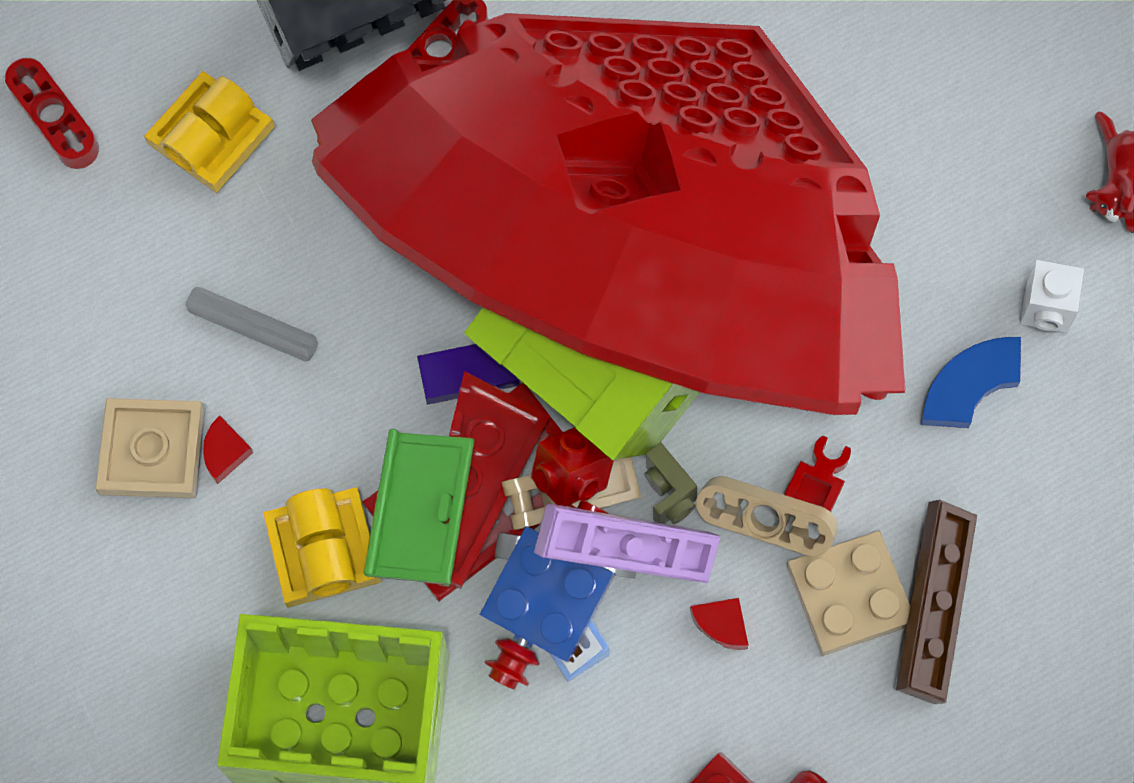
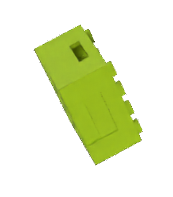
[464,308,700,460]
[217,614,450,783]

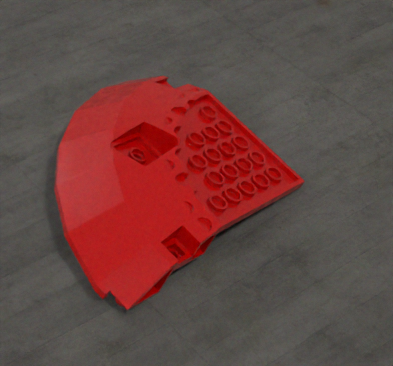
[311,13,905,415]

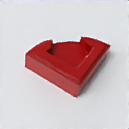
[203,415,253,484]
[690,598,749,650]

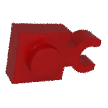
[784,436,851,526]

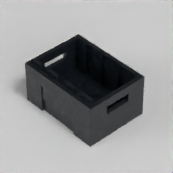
[256,0,446,72]

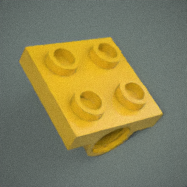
[144,71,275,193]
[263,487,382,608]

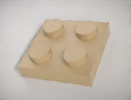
[96,398,204,498]
[787,530,910,657]

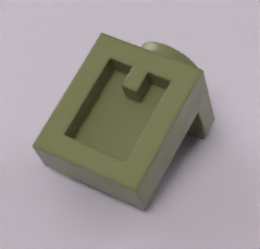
[644,442,697,524]

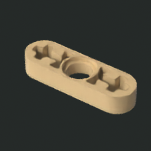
[696,476,838,556]

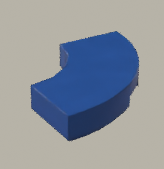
[921,337,1021,428]

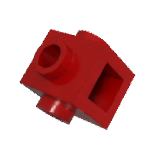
[531,427,614,507]

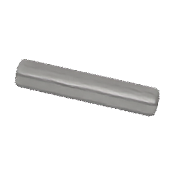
[186,287,318,361]

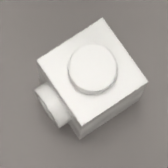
[1020,260,1084,333]

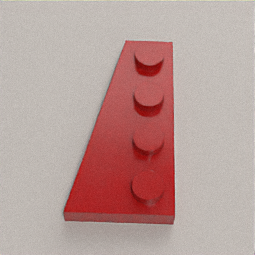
[444,371,551,589]

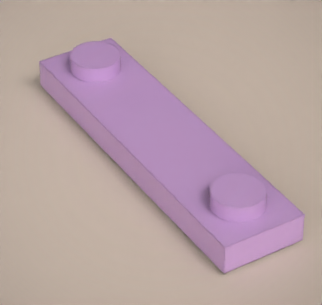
[534,503,721,583]

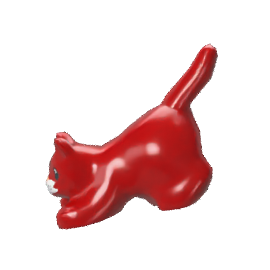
[1086,111,1134,233]

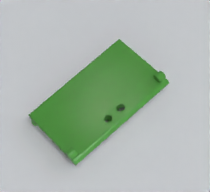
[363,428,474,586]

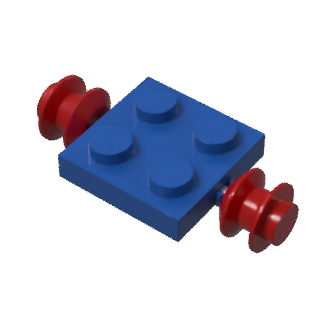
[479,501,616,690]

